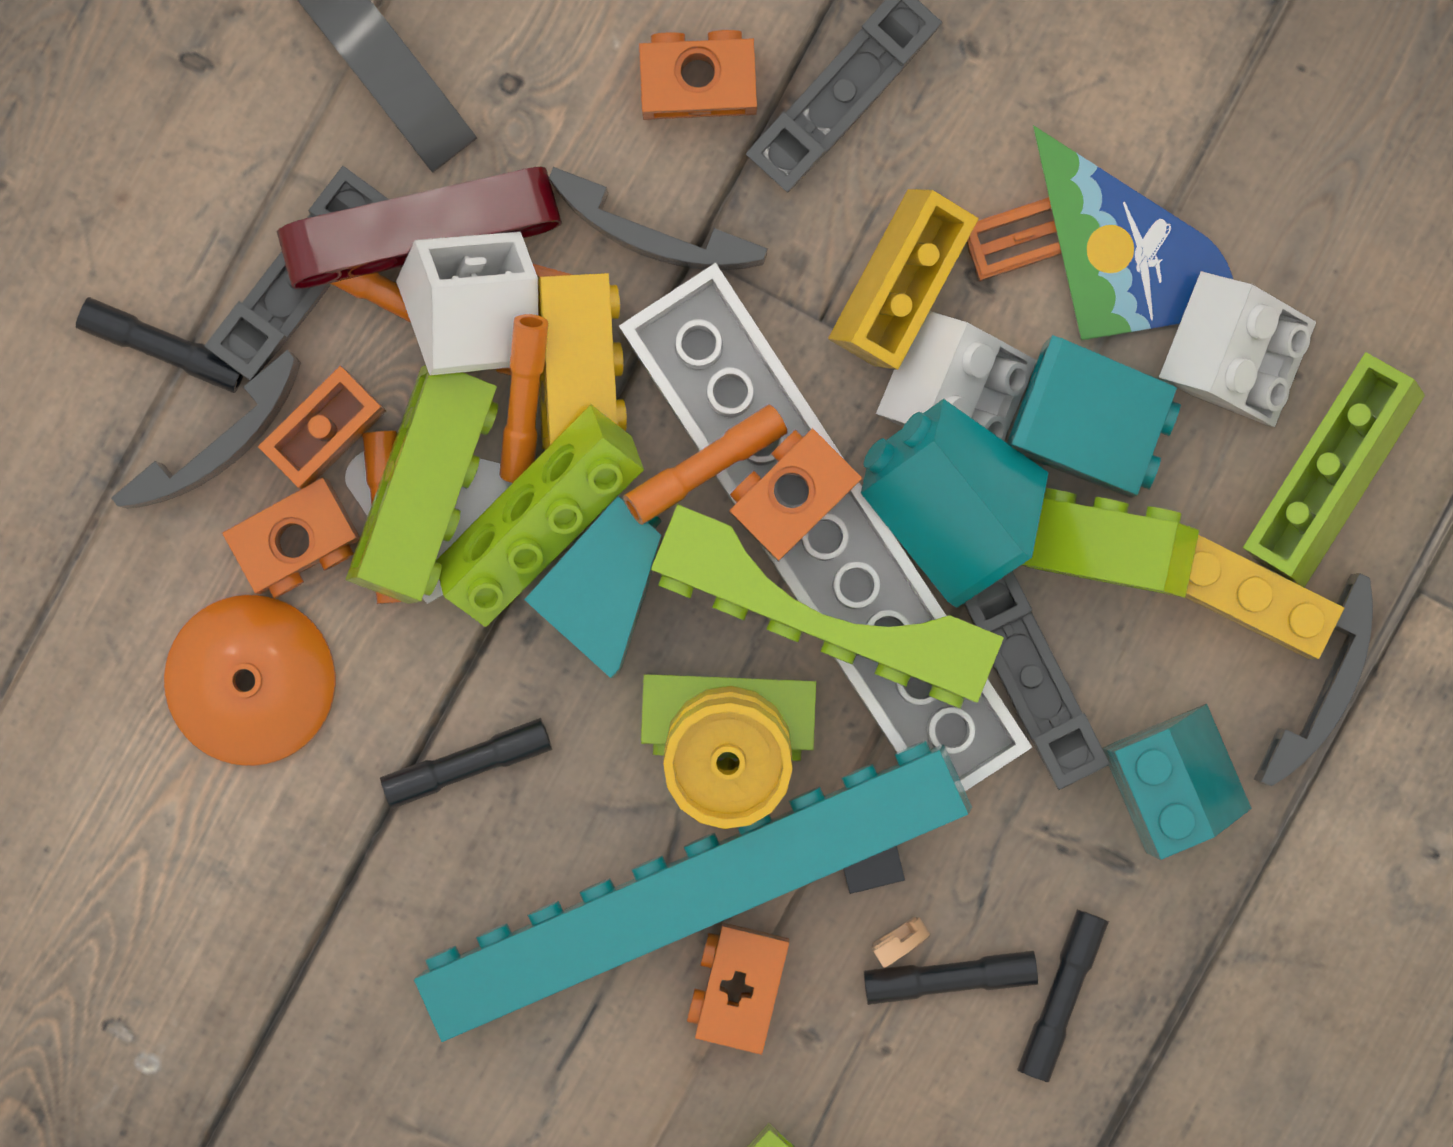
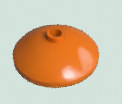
[164,595,336,766]

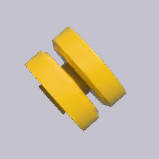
[663,686,793,829]

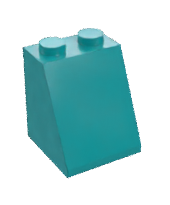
[1007,335,1181,498]
[861,398,1049,608]
[524,496,663,678]
[1102,704,1252,860]

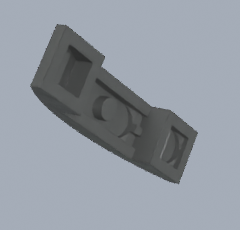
[297,0,477,173]
[745,0,943,193]
[204,166,389,381]
[549,167,768,270]
[111,350,301,509]
[963,571,1110,791]
[1254,573,1373,786]

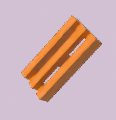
[967,197,1062,282]

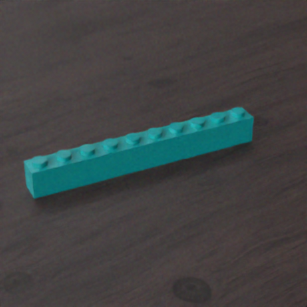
[413,741,972,1042]

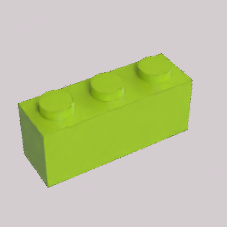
[1020,488,1199,598]
[641,674,816,761]

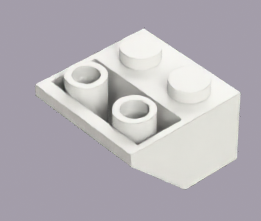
[396,231,538,376]
[1159,271,1316,427]
[876,311,1037,441]

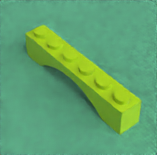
[651,504,1004,709]

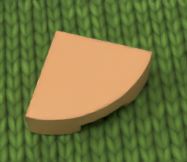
[872,917,930,968]

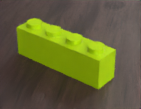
[1243,352,1425,588]
[345,365,498,604]

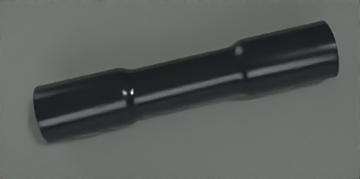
[76,297,243,393]
[380,718,553,809]
[1017,909,1109,1082]
[863,950,1038,1005]

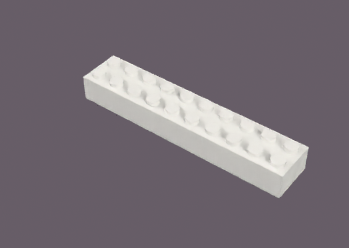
[619,263,1032,791]

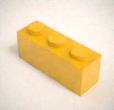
[828,189,979,370]
[538,273,627,449]
[1185,535,1344,659]

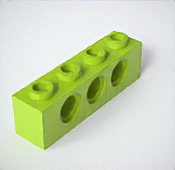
[435,405,644,627]

